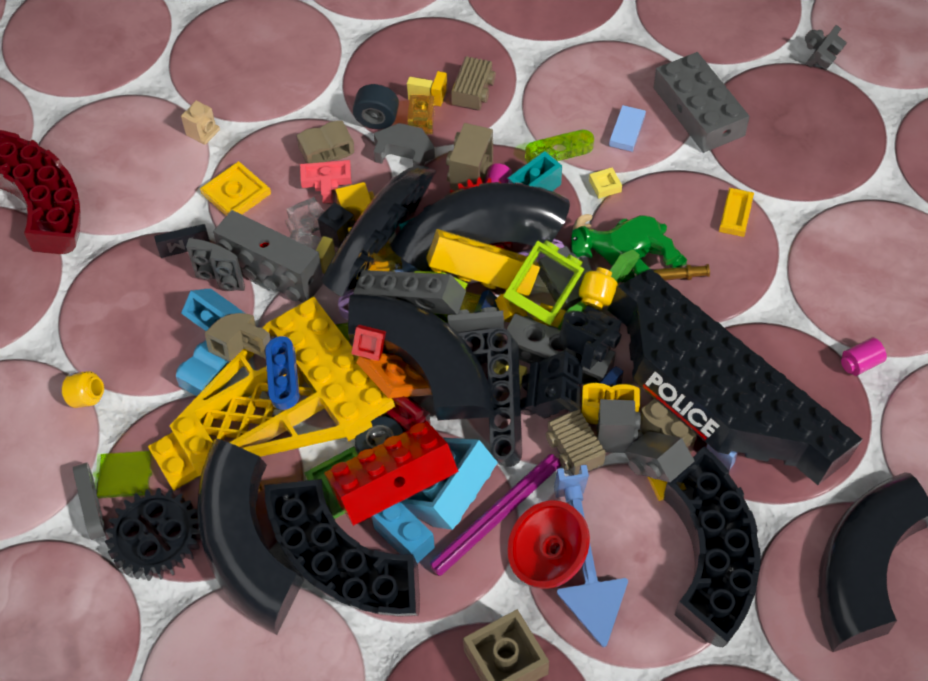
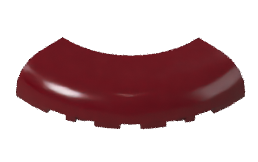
[0,130,81,254]

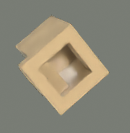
[181,100,220,145]

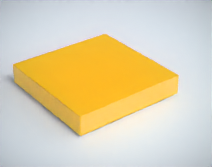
[200,161,271,216]

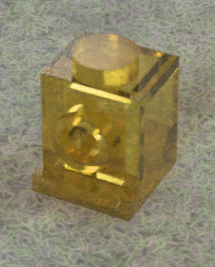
[407,95,435,134]

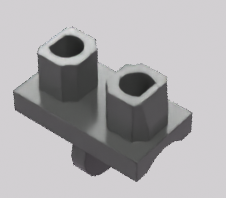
[805,25,847,70]

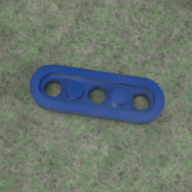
[265,336,299,410]

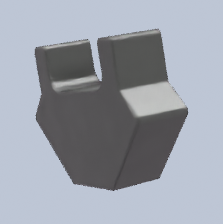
[374,123,435,166]

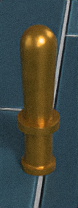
[653,264,710,281]

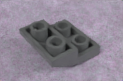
[186,238,245,291]
[448,307,504,344]

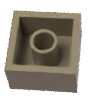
[446,123,493,191]
[463,609,549,681]

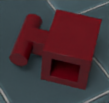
[386,396,431,432]

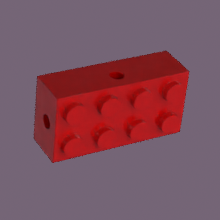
[324,421,459,526]

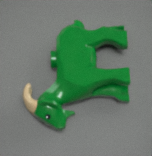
[571,214,687,283]

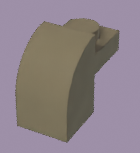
[205,313,270,362]

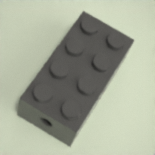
[653,52,750,153]
[213,210,323,303]

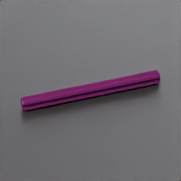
[430,454,560,576]

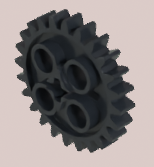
[105,488,201,581]

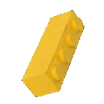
[427,229,540,296]

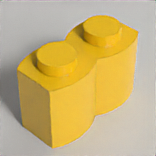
[581,383,640,424]

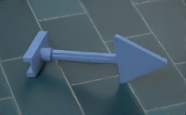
[554,465,628,648]

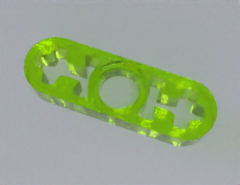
[525,130,594,163]

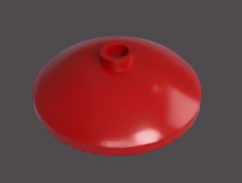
[508,500,590,589]

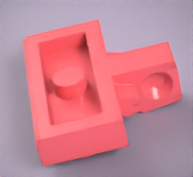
[300,160,352,204]

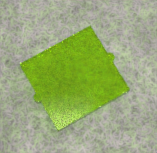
[96,451,153,498]

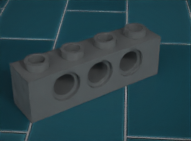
[353,270,466,315]
[501,314,616,385]

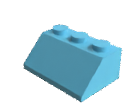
[401,437,498,530]

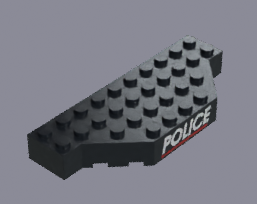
[607,269,863,485]

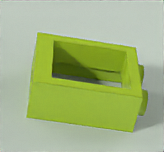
[503,240,585,326]

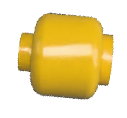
[578,267,618,310]
[61,371,104,408]

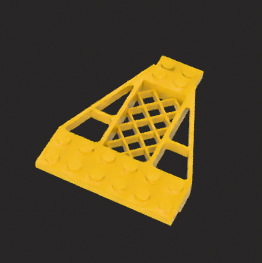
[148,297,395,491]

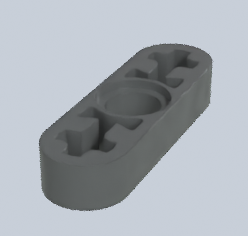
[73,462,107,540]

